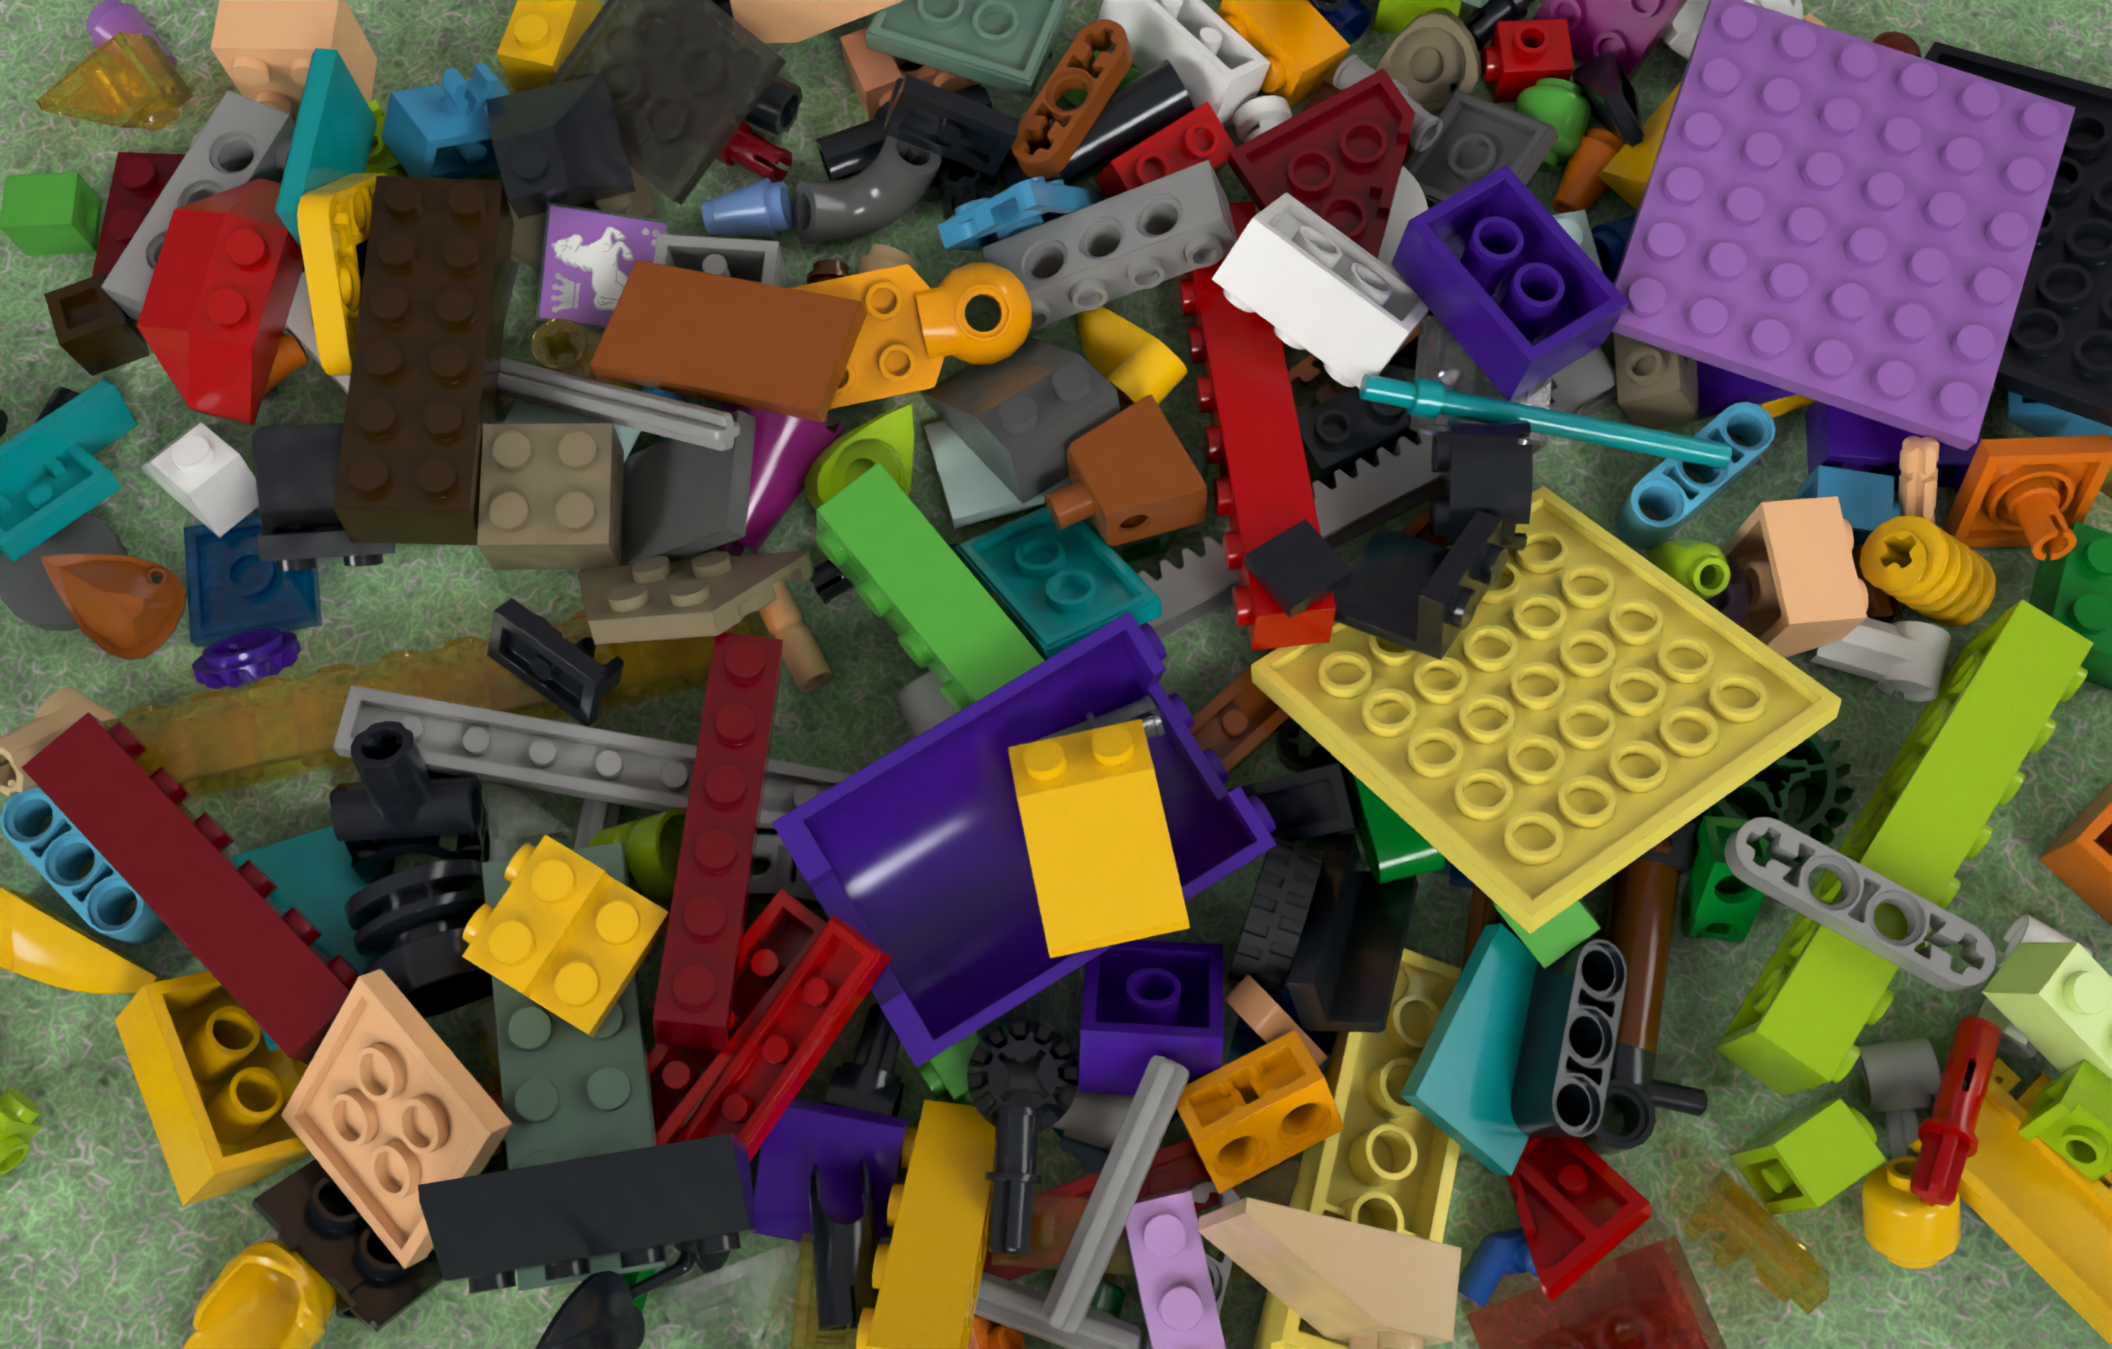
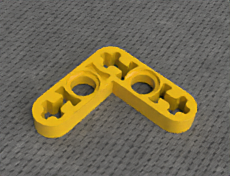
[297,173,387,376]

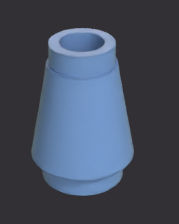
[702,178,794,237]

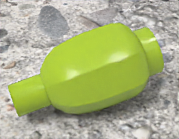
[1648,538,1730,600]

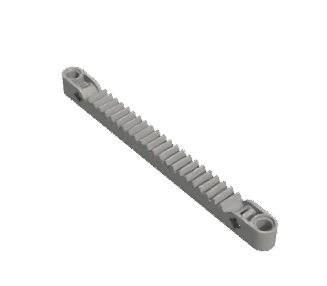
[895,346,1618,737]

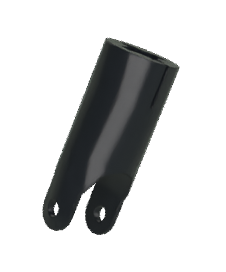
[809,1159,879,1331]

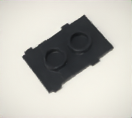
[252,1159,444,1332]

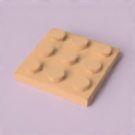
[281,969,512,1269]

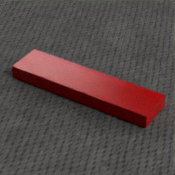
[673,915,892,1162]

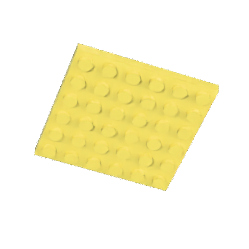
[1251,486,1842,934]

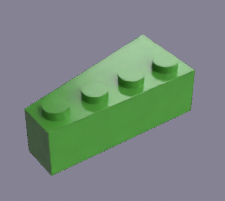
[814,462,1045,713]

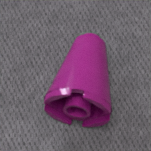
[715,402,844,556]

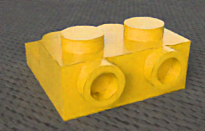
[462,835,670,1038]

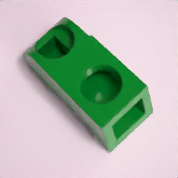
[1681,815,1775,943]

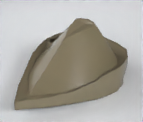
[1374,9,1481,111]

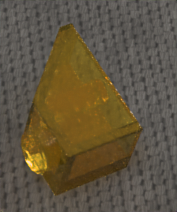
[35,32,194,131]

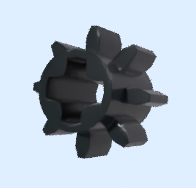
[926,156,997,220]

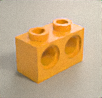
[1176,1029,1345,1194]

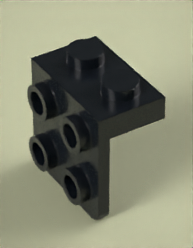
[252,422,396,571]
[1333,510,1508,660]

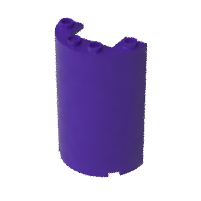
[772,611,1277,1068]

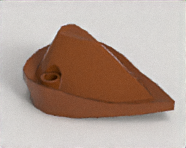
[40,553,187,660]

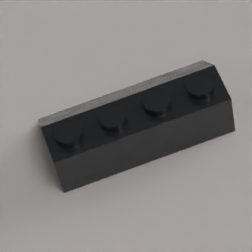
[418,1133,757,1294]

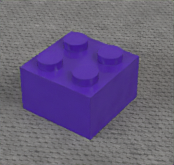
[1078,940,1224,1096]

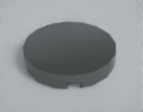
[0,513,128,631]

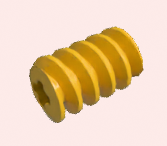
[1860,515,1996,627]

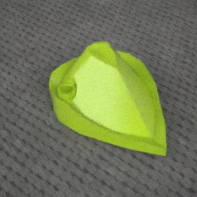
[804,403,914,510]

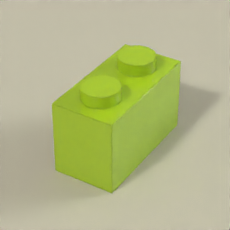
[1729,1098,1886,1215]

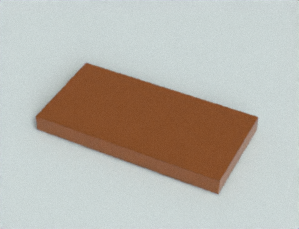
[589,260,867,423]

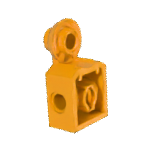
[792,262,1032,409]

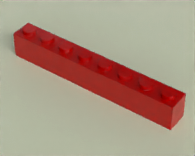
[1179,201,1336,650]

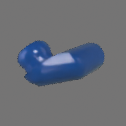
[1458,1228,1538,1307]

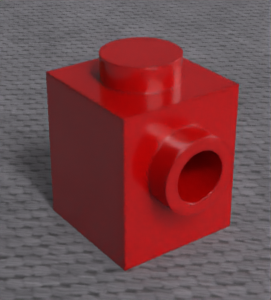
[1480,19,1574,103]

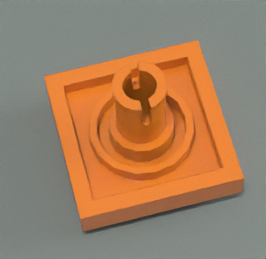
[1942,435,2112,561]

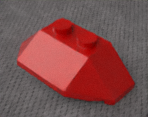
[137,178,304,426]

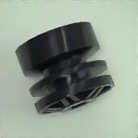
[344,859,493,1019]

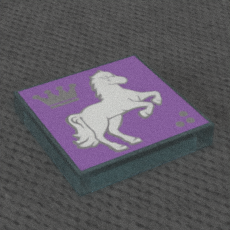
[535,202,670,335]

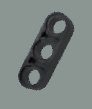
[1511,939,1627,1138]

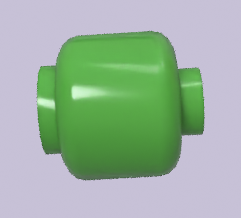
[1513,78,1591,172]

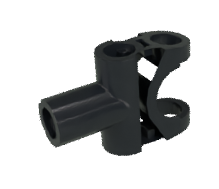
[331,721,492,883]

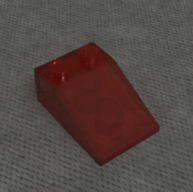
[1467,1235,1727,1349]

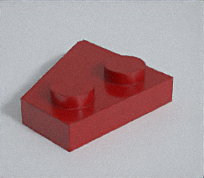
[1505,1137,1652,1302]

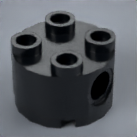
[1429,420,1533,551]

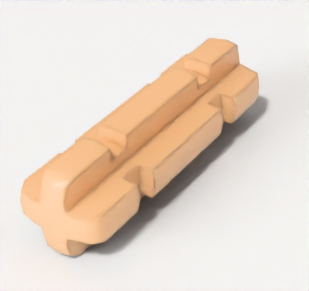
[1898,435,1939,524]

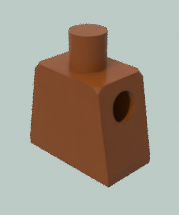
[1044,394,1207,546]

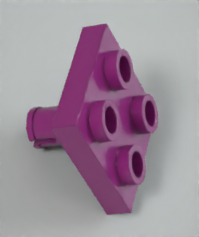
[1532,0,1687,80]

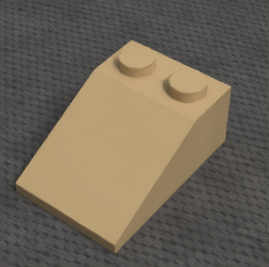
[1198,1197,1462,1349]

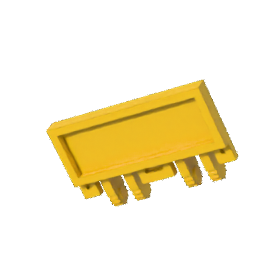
[1908,1057,2112,1346]

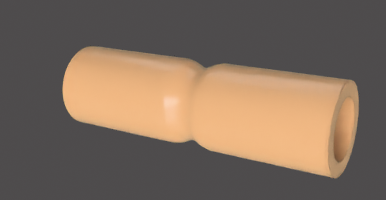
[758,581,833,693]

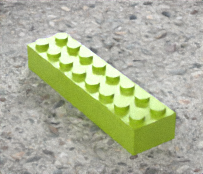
[1714,599,2094,1097]

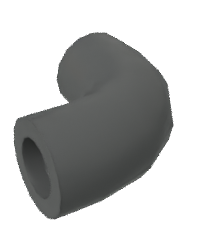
[792,135,942,242]

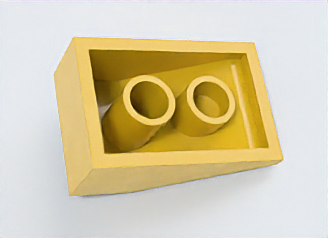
[1008,719,1190,958]

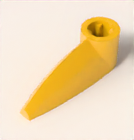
[1077,306,1188,407]
[0,884,164,994]

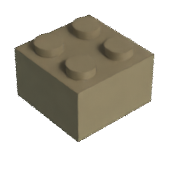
[477,423,624,570]

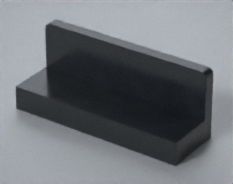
[1287,834,1418,1033]

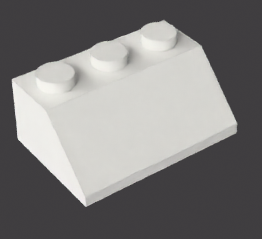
[1212,192,1429,389]

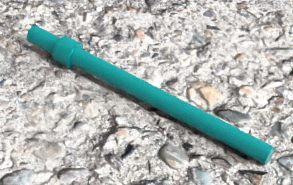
[1359,374,1732,469]

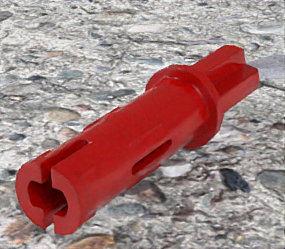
[1910,1016,2002,1207]

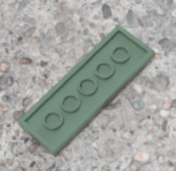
[482,842,670,1291]

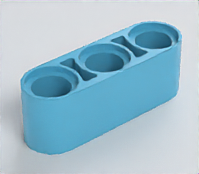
[1615,402,1776,549]
[0,787,168,946]

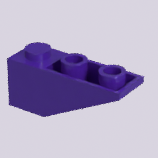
[1805,400,1981,494]

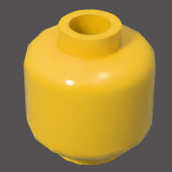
[1861,1156,1961,1269]

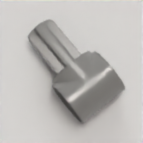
[1853,1037,1941,1159]

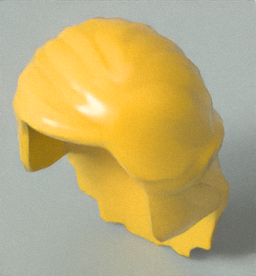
[183,1239,337,1349]

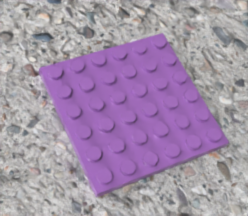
[1611,0,2076,451]

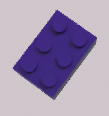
[1391,165,1629,401]

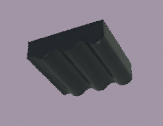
[1244,519,1352,618]

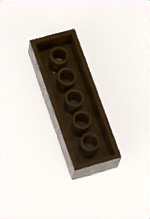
[333,175,514,545]

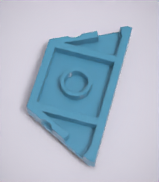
[937,176,1105,251]

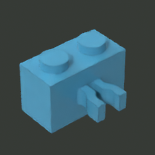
[381,63,510,179]

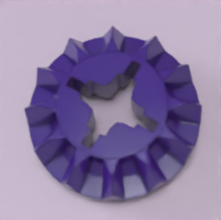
[192,628,301,689]

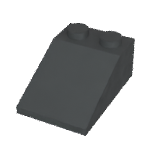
[923,336,1121,504]

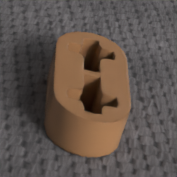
[1223,975,1328,1067]

